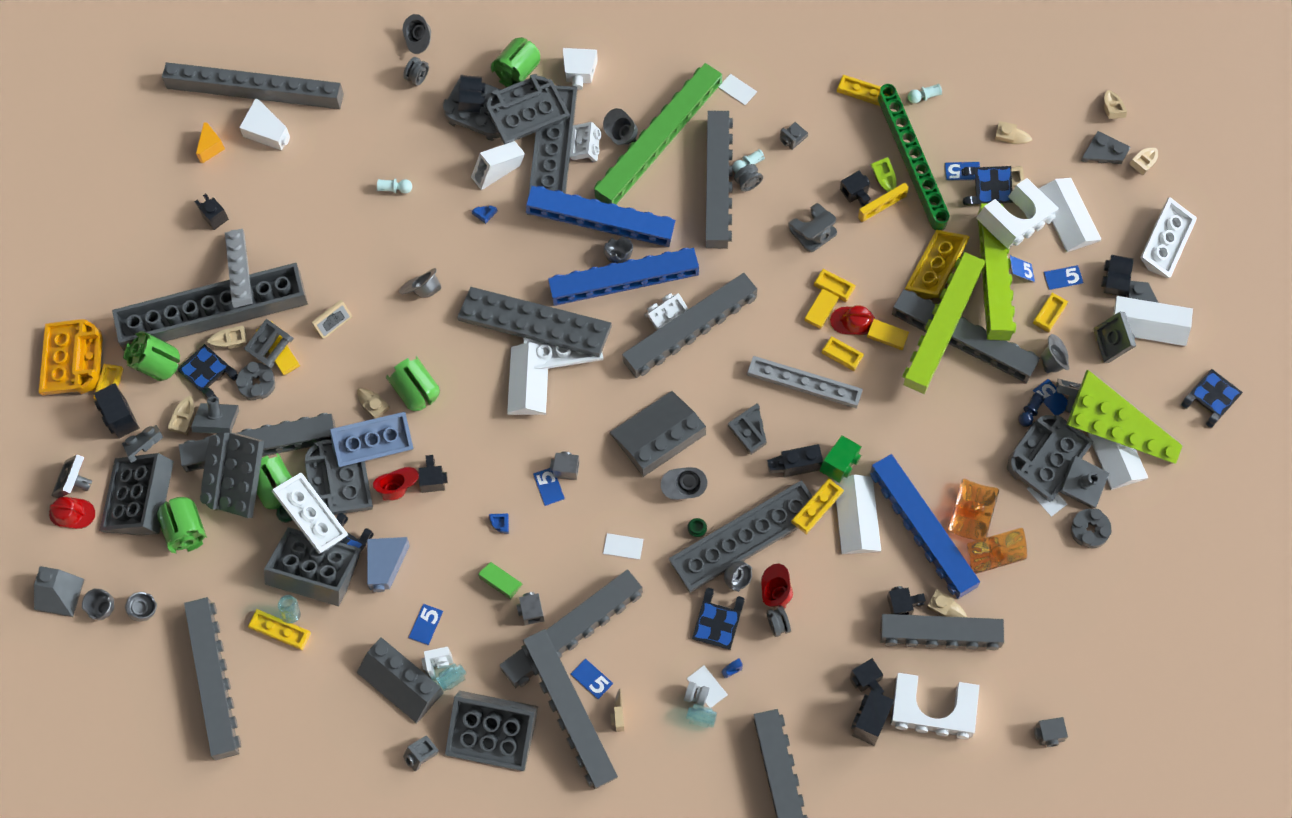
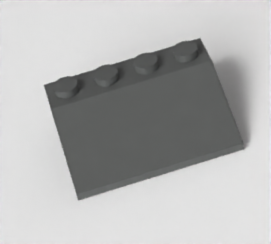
[610,391,706,477]
[99,453,174,536]
[264,527,361,607]
[445,690,538,771]

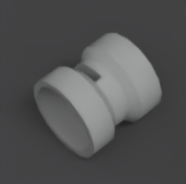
[684,681,709,707]

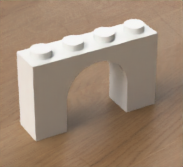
[976,178,1059,249]
[891,673,979,739]

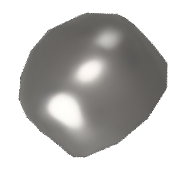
[603,236,633,263]
[724,561,752,592]
[82,588,114,621]
[125,592,157,622]

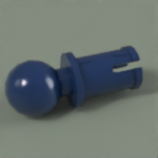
[1018,393,1045,427]

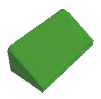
[478,562,523,600]

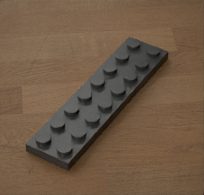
[527,85,578,215]
[458,287,612,357]
[669,480,812,593]

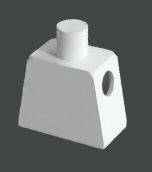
[563,48,598,90]

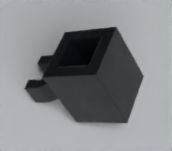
[840,170,871,207]
[194,193,229,230]
[418,455,448,493]
[887,586,926,615]
[850,658,884,695]

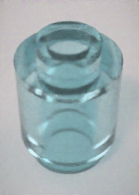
[278,595,301,623]
[436,663,467,692]
[686,704,717,729]

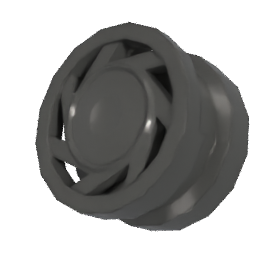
[403,57,429,86]
[734,164,763,192]
[766,606,791,637]

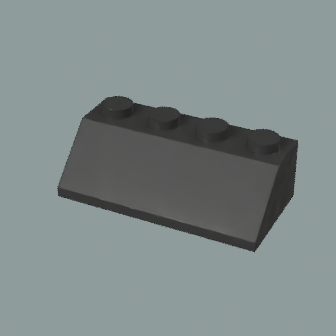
[357,637,443,724]

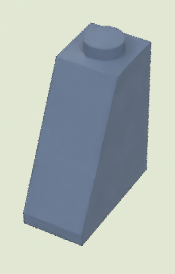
[367,537,409,592]

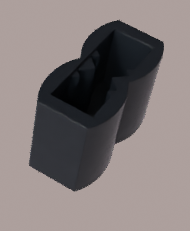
[458,75,485,112]
[1101,255,1134,297]

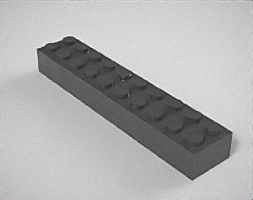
[112,263,308,351]

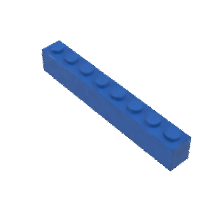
[526,186,676,247]
[548,248,699,306]
[870,454,980,599]

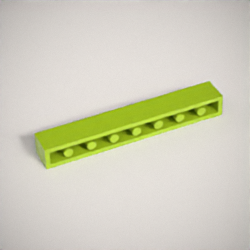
[978,203,1016,341]
[902,252,986,394]

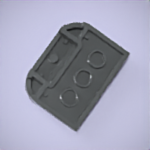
[443,74,501,141]
[486,74,570,145]
[1007,415,1094,502]
[200,433,264,518]
[305,440,373,515]

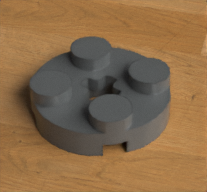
[236,362,276,400]
[1071,508,1112,549]

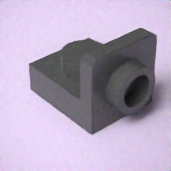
[780,122,808,150]
[403,735,439,771]

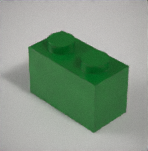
[820,435,862,483]

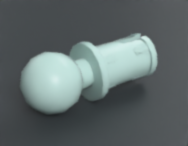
[908,84,942,103]
[732,149,765,173]
[377,179,412,194]

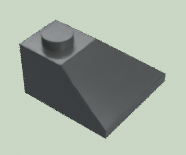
[34,566,84,617]

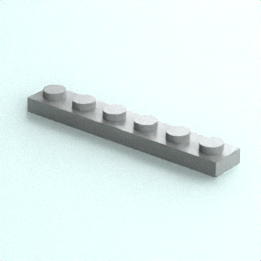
[225,228,253,308]
[747,356,863,409]

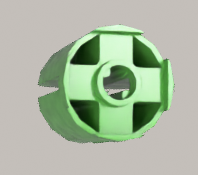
[491,37,541,87]
[123,331,180,381]
[386,356,440,411]
[256,453,292,509]
[157,497,207,554]

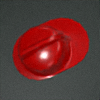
[830,305,875,335]
[373,467,419,500]
[49,497,95,529]
[761,563,793,609]

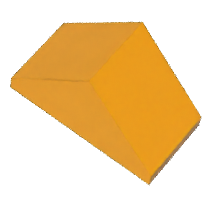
[196,122,225,163]

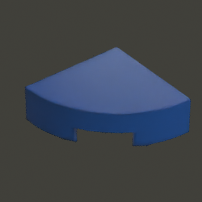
[471,205,498,224]
[489,513,509,534]
[721,658,743,678]

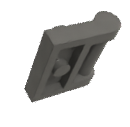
[244,319,294,369]

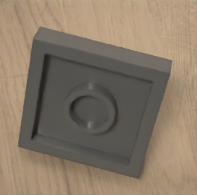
[1093,311,1136,363]
[1056,378,1081,413]
[191,396,239,434]
[51,455,92,498]
[1059,456,1109,509]

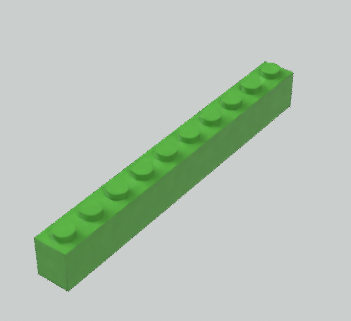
[594,63,722,205]

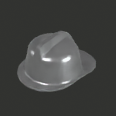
[402,14,431,54]
[603,108,638,145]
[399,268,442,298]
[1041,334,1069,373]
[660,467,708,500]

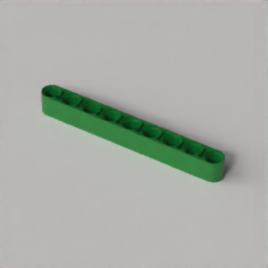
[878,84,950,230]

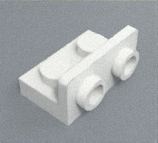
[570,122,601,162]
[644,293,688,330]
[421,647,453,679]

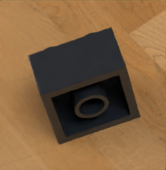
[94,383,140,439]
[851,690,894,746]

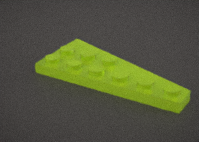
[1066,370,1183,464]

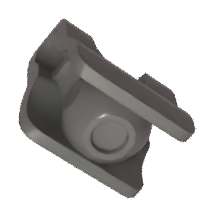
[788,203,837,252]

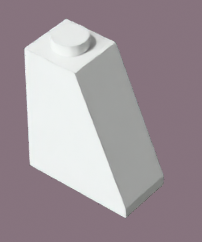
[240,99,290,151]
[471,141,525,190]

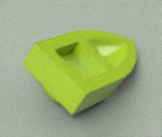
[870,157,897,192]

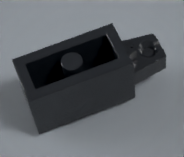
[767,444,823,477]

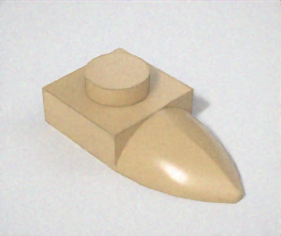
[1103,90,1127,119]
[995,121,1032,144]
[1129,148,1158,175]
[207,325,247,349]
[357,388,390,419]
[168,396,194,435]
[927,590,967,617]
[611,689,624,732]

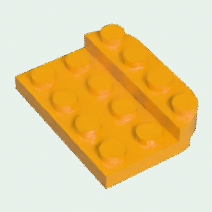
[39,319,103,396]

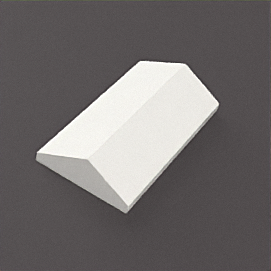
[1038,178,1101,252]
[1140,197,1197,278]
[1113,296,1193,346]
[523,338,603,370]
[507,342,549,415]
[1087,432,1148,490]
[272,473,348,554]
[834,475,881,554]

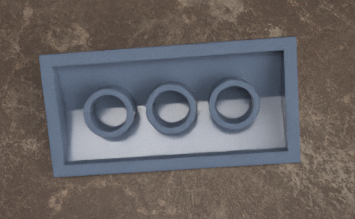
[330,412,414,467]

